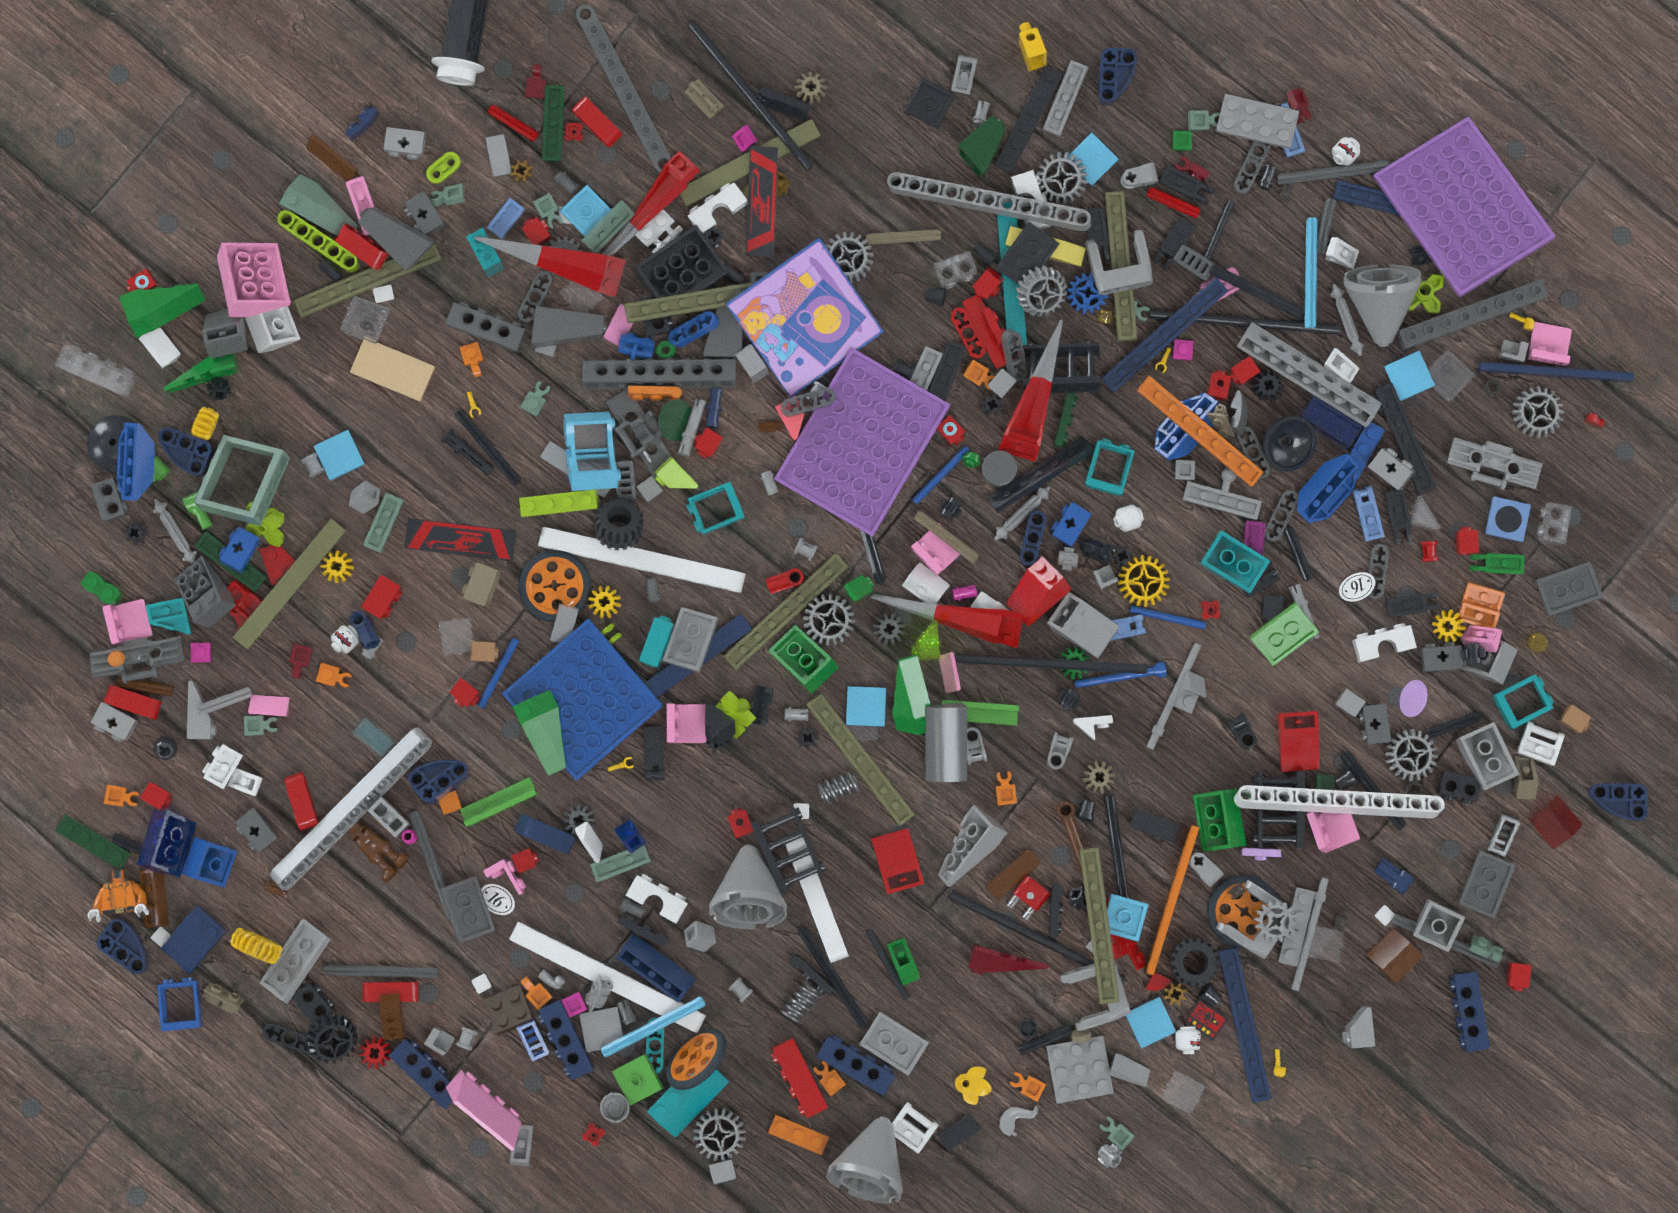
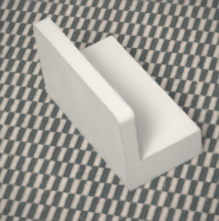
[902,563,950,604]

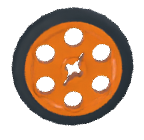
[519,550,591,622]
[1208,875,1278,948]
[666,1028,727,1090]

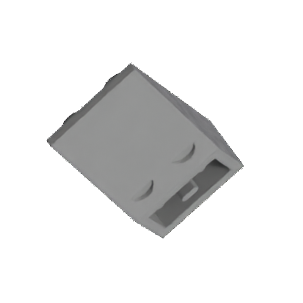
[1047,592,1119,658]

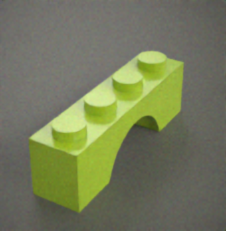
[519,489,600,517]

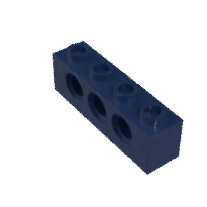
[1449,971,1490,1052]
[538,999,594,1080]
[816,1035,895,1096]
[389,1038,453,1110]

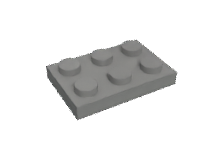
[663,607,718,673]
[859,1012,929,1076]

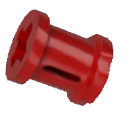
[1420,541,1439,562]

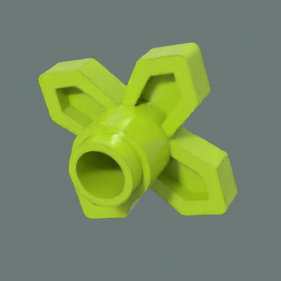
[1408,275,1444,314]
[246,502,284,547]
[715,691,756,739]

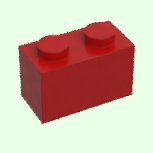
[361,575,403,620]

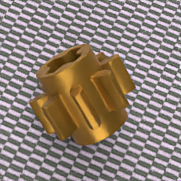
[510,160,534,184]
[776,172,790,196]
[1163,983,1187,1006]

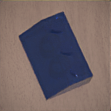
[1300,395,1363,450]
[137,810,197,878]

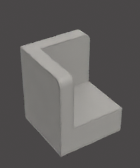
[1499,340,1529,364]
[988,369,1016,400]
[349,481,380,514]
[1092,565,1118,590]
[1334,689,1366,717]
[684,921,716,952]
[424,1027,455,1056]
[709,1158,736,1184]

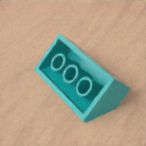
[647,1061,730,1138]

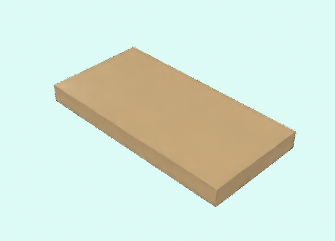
[350,337,435,402]

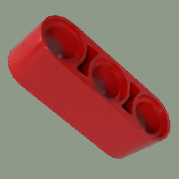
[571,96,623,148]
[335,223,389,270]
[104,684,162,720]
[284,772,319,831]
[362,982,418,1002]

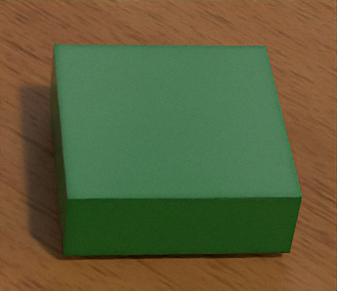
[1172,131,1192,151]

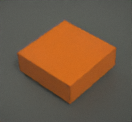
[439,790,462,815]

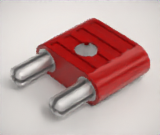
[1007,875,1051,921]

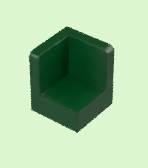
[1314,775,1335,790]

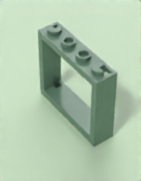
[194,435,290,526]

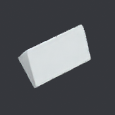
[139,327,180,368]
[575,822,602,863]

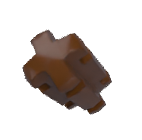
[759,421,782,432]
[264,880,288,898]

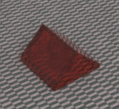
[1528,795,1583,849]

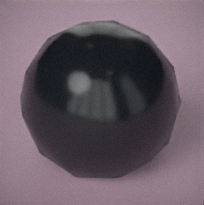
[153,736,178,760]

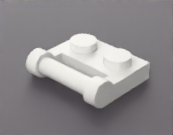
[1517,721,1565,766]
[892,1102,939,1154]

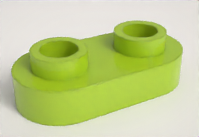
[426,152,461,184]

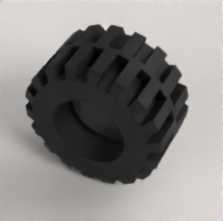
[594,498,643,551]
[1169,938,1220,987]

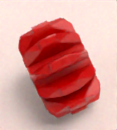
[359,1036,392,1070]

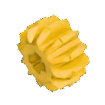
[192,407,219,441]
[321,551,354,583]
[589,586,621,618]
[1432,610,1466,642]

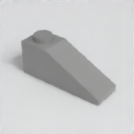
[187,681,217,740]

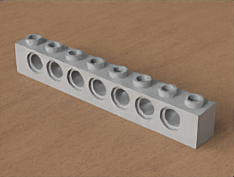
[1237,322,1382,428]

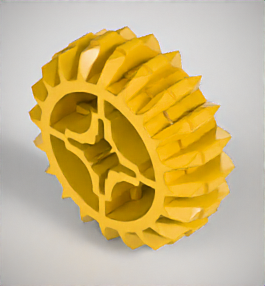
[1118,555,1170,607]
[230,928,283,964]

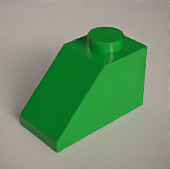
[843,574,874,604]
[887,938,921,985]

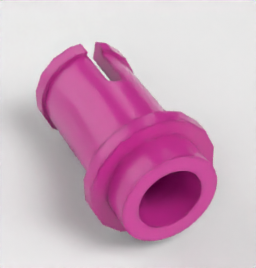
[952,584,977,602]
[401,829,417,844]

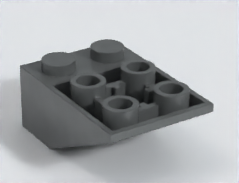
[203,309,248,358]
[175,556,236,628]

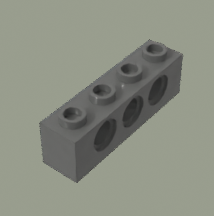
[445,301,526,353]

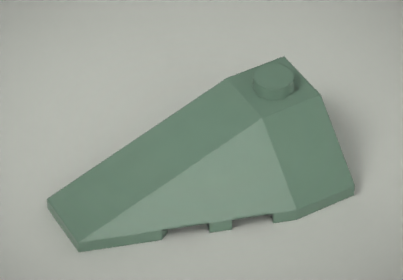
[279,174,358,236]

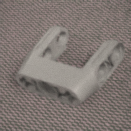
[1085,229,1153,295]
[1216,880,1295,959]
[1060,960,1131,1031]

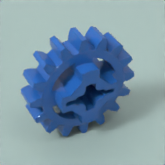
[1067,273,1108,315]

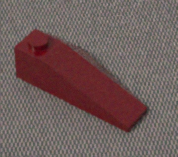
[968,945,1049,975]

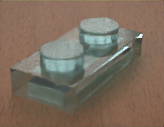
[353,718,395,757]

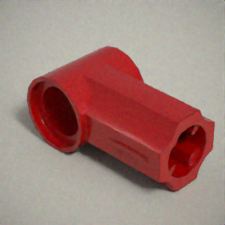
[766,568,805,595]

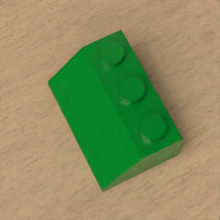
[1193,788,1246,852]

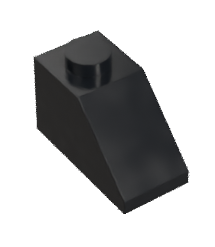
[705,701,736,746]

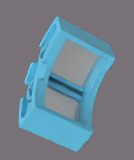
[564,411,621,491]

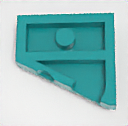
[145,598,192,634]

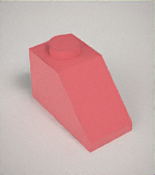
[775,396,805,442]

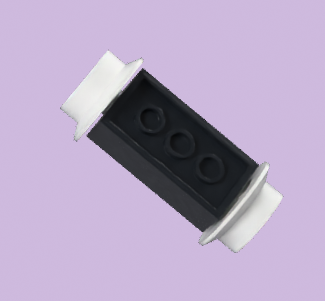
[431,0,488,86]

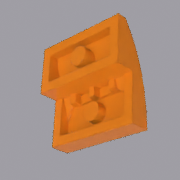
[1458,581,1505,628]

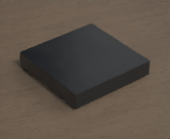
[904,78,955,129]

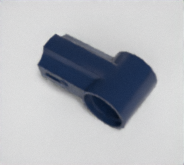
[350,611,381,650]
[1373,858,1414,895]

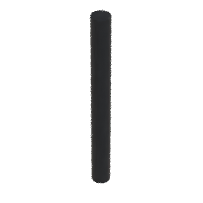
[1201,200,1235,272]
[866,929,910,1001]

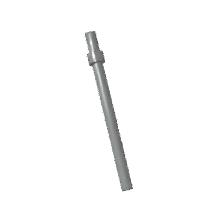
[1146,643,1201,750]
[1291,877,1329,991]

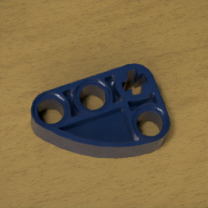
[1098,48,1137,106]
[158,427,214,477]
[408,760,470,805]
[1588,783,1648,821]
[513,813,576,855]
[97,918,149,974]

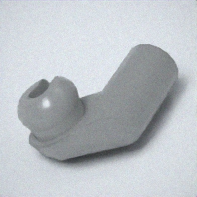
[538,969,565,989]

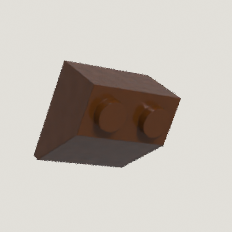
[1366,928,1424,983]

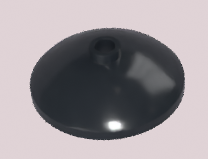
[87,415,135,473]
[1263,415,1317,472]

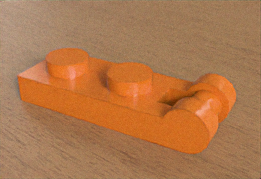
[627,386,682,401]

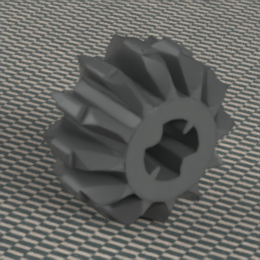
[873,613,905,646]
[563,804,596,836]

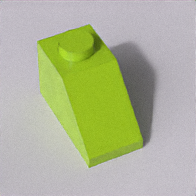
[655,456,698,489]

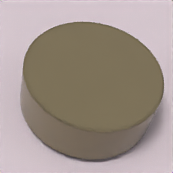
[1071,1029,1091,1043]

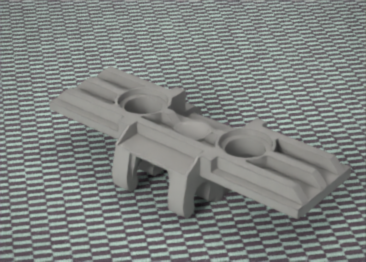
[1447,437,1543,490]

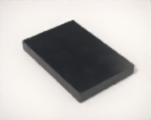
[996,221,1060,286]

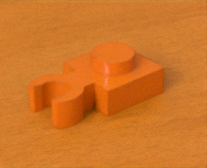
[963,360,995,390]
[316,663,352,688]
[995,771,1017,806]
[104,785,140,807]
[813,1061,846,1096]
[1010,1072,1046,1102]

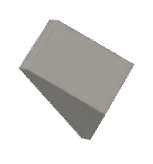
[735,344,769,384]

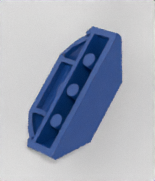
[1154,393,1219,460]
[117,423,155,501]
[1297,454,1360,524]

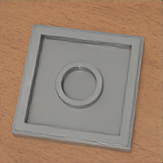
[579,1007,623,1052]

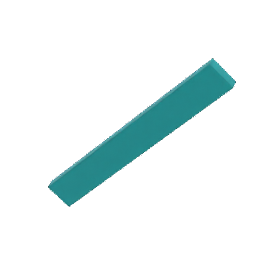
[997,202,1027,346]

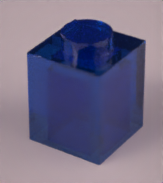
[614,819,646,854]

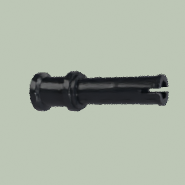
[441,429,495,476]

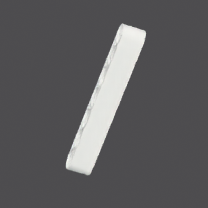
[786,837,849,963]

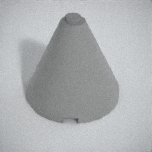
[1344,265,1421,347]
[709,844,787,929]
[826,1117,903,1203]

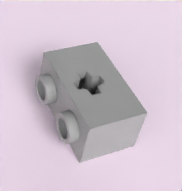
[383,127,426,160]
[1368,448,1415,490]
[91,702,139,742]
[368,797,411,838]

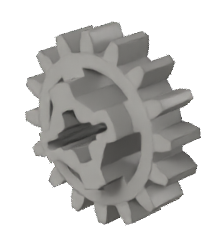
[1254,900,1297,943]

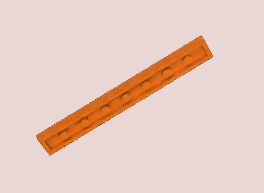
[1137,376,1264,487]
[1145,825,1199,975]

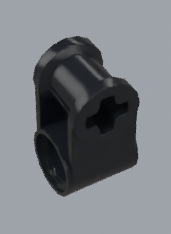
[1226,712,1257,750]

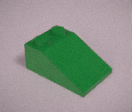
[768,625,838,694]

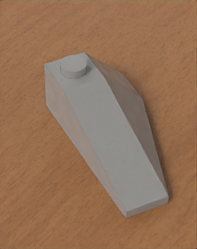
[938,805,1008,887]

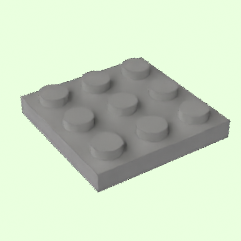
[1046,1036,1114,1104]

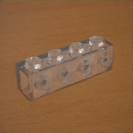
[55,344,137,398]

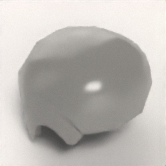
[600,1093,630,1123]

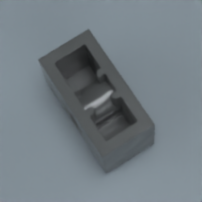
[404,191,445,237]
[1420,642,1463,672]
[1358,703,1391,745]
[235,808,280,853]

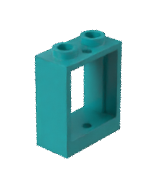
[466,228,505,277]
[1084,439,1135,497]
[686,481,745,535]
[639,615,674,669]
[1492,674,1554,730]

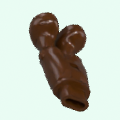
[347,821,410,883]

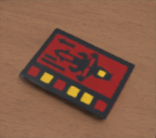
[1185,999,1228,1041]

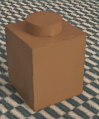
[469,641,498,663]
[1558,704,1591,734]

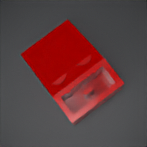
[1276,711,1320,772]
[871,828,924,894]

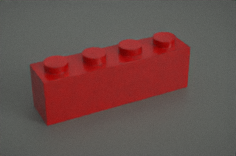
[771,1038,828,1118]

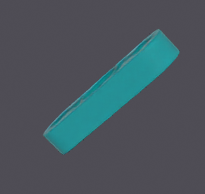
[646,1017,665,1073]

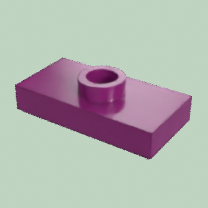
[1244,521,1266,556]

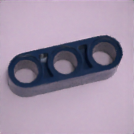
[1019,511,1046,566]

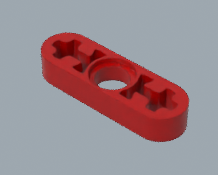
[951,308,986,360]

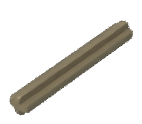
[866,229,941,245]
[914,510,979,563]

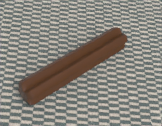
[117,676,174,697]

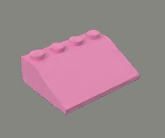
[217,243,291,317]
[446,1070,521,1151]

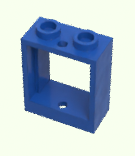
[157,977,203,1031]

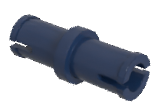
[706,388,723,428]

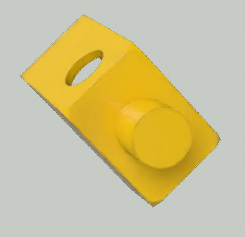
[1019,22,1047,72]

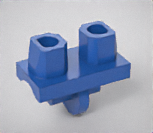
[618,332,655,360]

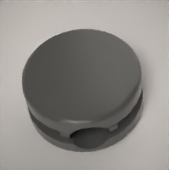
[981,450,1017,487]

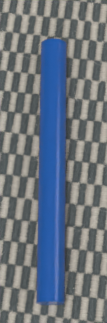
[911,445,970,505]
[1130,605,1206,629]
[477,638,519,709]

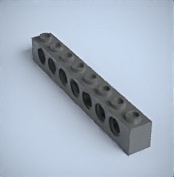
[1396,279,1549,351]
[582,358,736,390]

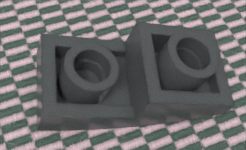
[1230,390,1248,435]

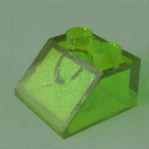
[911,620,940,662]

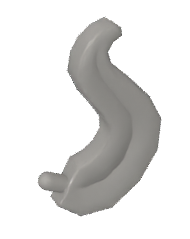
[999,1106,1038,1137]

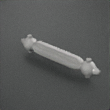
[1330,284,1364,356]
[994,486,1051,540]
[153,499,197,564]

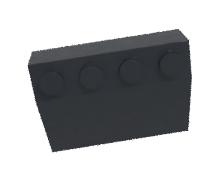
[631,224,729,299]

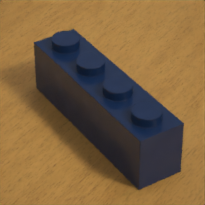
[616,934,696,1003]

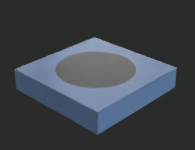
[1485,497,1531,543]

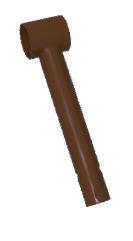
[1056,801,1085,885]

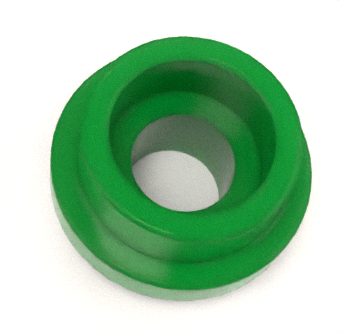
[656,340,675,359]
[962,452,981,468]

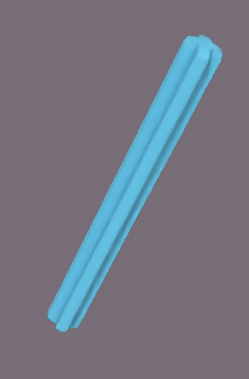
[1305,217,1318,329]
[601,997,706,1057]

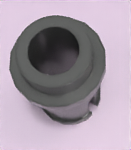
[554,171,579,194]
[644,578,662,603]
[620,899,645,919]
[616,999,637,1025]

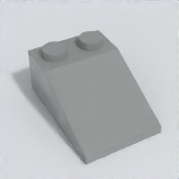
[1455,722,1520,790]

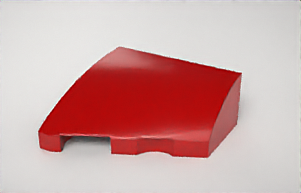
[228,579,263,630]

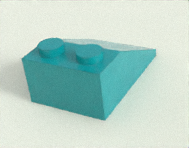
[1199,530,1270,593]

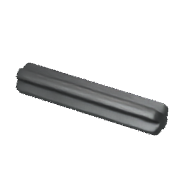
[1317,198,1336,254]

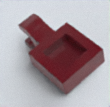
[525,64,546,99]
[1286,88,1311,124]
[1175,156,1210,182]
[289,644,313,680]

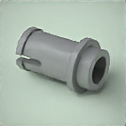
[972,101,990,126]
[760,470,779,496]
[361,638,383,660]
[784,707,808,722]

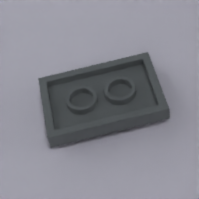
[1535,561,1603,616]
[1458,850,1516,919]
[439,876,496,944]

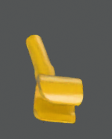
[1509,312,1535,331]
[1155,347,1171,373]
[467,391,481,418]
[607,757,634,772]
[1273,1049,1286,1077]

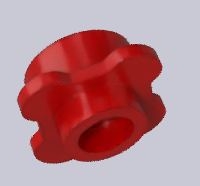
[564,122,583,141]
[1201,600,1220,620]
[582,1123,605,1146]

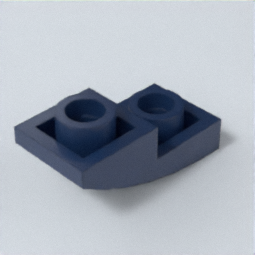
[345,107,379,141]

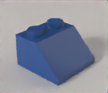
[182,837,237,888]

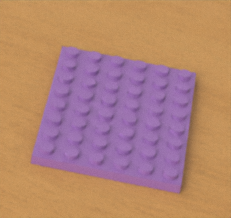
[1373,116,1556,298]
[774,348,951,537]

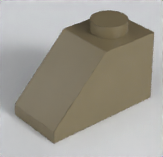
[1514,756,1539,799]

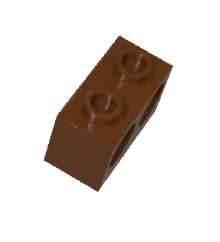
[379,994,405,1040]

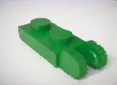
[1470,553,1525,575]

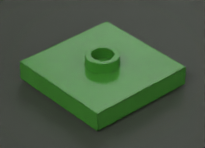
[612,1054,664,1106]

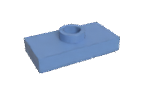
[487,198,525,240]

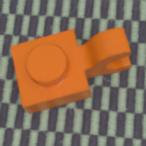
[459,342,484,377]
[521,976,553,1010]

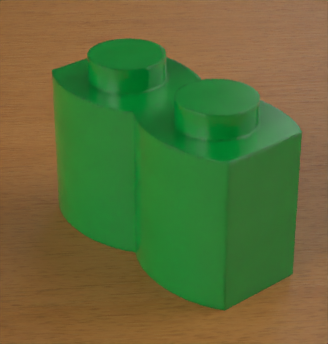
[81,572,124,606]

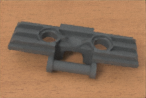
[606,390,673,479]

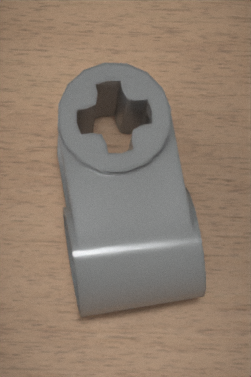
[1120,163,1159,189]
[967,727,987,765]
[1046,732,1073,770]
[1188,852,1224,888]

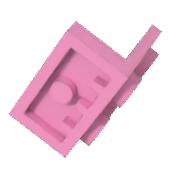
[1527,322,1572,367]
[911,523,960,576]
[102,599,153,645]
[667,704,706,743]
[1306,812,1360,853]
[483,859,526,895]

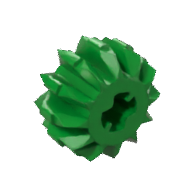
[1059,647,1090,679]

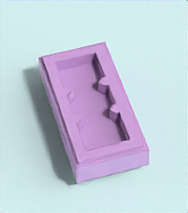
[1240,848,1281,861]

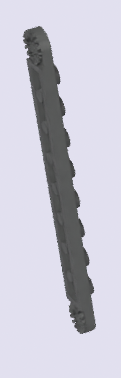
[576,5,671,173]

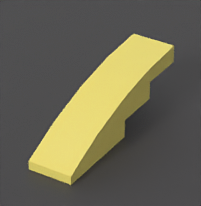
[1005,226,1086,267]

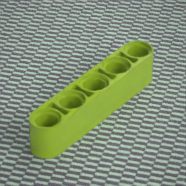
[277,210,360,273]

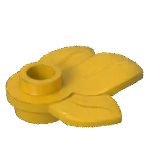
[955,1066,992,1105]

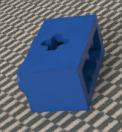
[1051,502,1092,548]
[219,527,260,574]

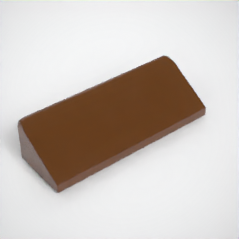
[306,135,359,181]
[985,848,1041,901]
[139,868,169,928]

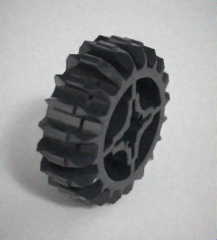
[305,1013,358,1064]

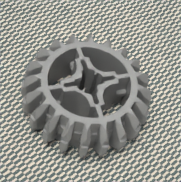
[1037,152,1088,204]
[825,232,873,284]
[1016,266,1067,317]
[1512,386,1564,438]
[803,594,855,646]
[1385,729,1438,781]
[694,1108,746,1161]

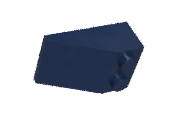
[161,905,229,974]

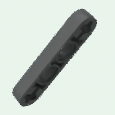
[1233,141,1271,195]

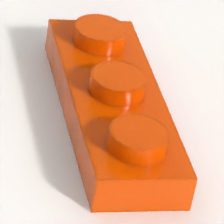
[768,1115,829,1155]

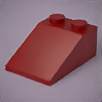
[1006,556,1072,627]

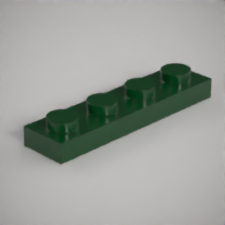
[542,85,565,162]
[1054,371,1080,449]
[194,531,267,593]
[55,814,132,870]

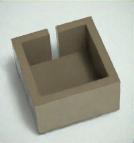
[461,562,502,609]

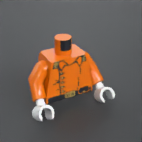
[88,870,149,922]

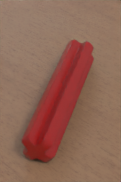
[488,104,539,142]
[1146,187,1201,218]

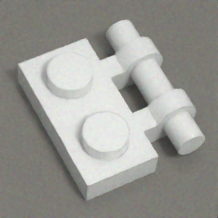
[635,210,684,254]

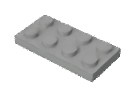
[1216,94,1299,149]
[259,919,331,1004]

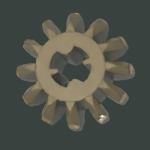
[795,72,827,105]
[1083,761,1115,794]

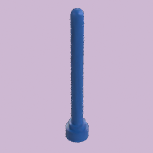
[1074,662,1167,688]

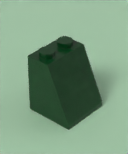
[957,116,1005,181]

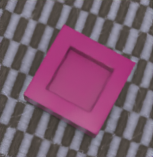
[732,125,757,152]
[1172,339,1193,361]
[191,643,211,663]
[562,992,587,1018]

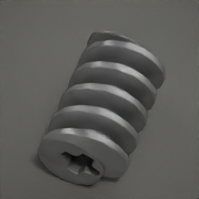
[817,772,861,805]
[780,980,821,1023]

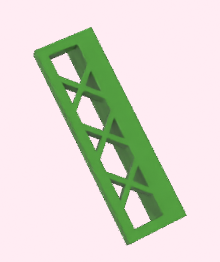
[941,700,1019,726]
[460,777,538,827]

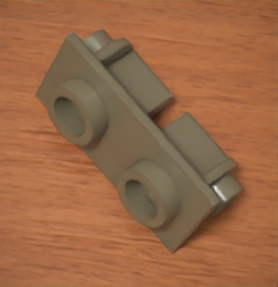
[684,79,724,119]
[1208,404,1235,437]
[202,982,245,1014]

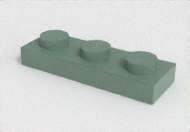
[581,200,635,253]
[363,493,404,553]
[590,844,651,882]

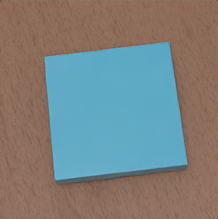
[1068,133,1119,187]
[560,185,611,237]
[1384,351,1436,401]
[314,430,365,481]
[846,686,886,727]
[1107,894,1149,941]
[1126,997,1176,1048]

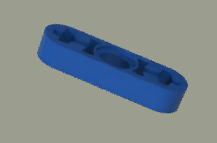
[668,311,719,348]

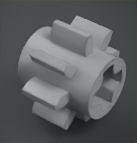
[1057,547,1078,571]
[1098,1143,1122,1168]

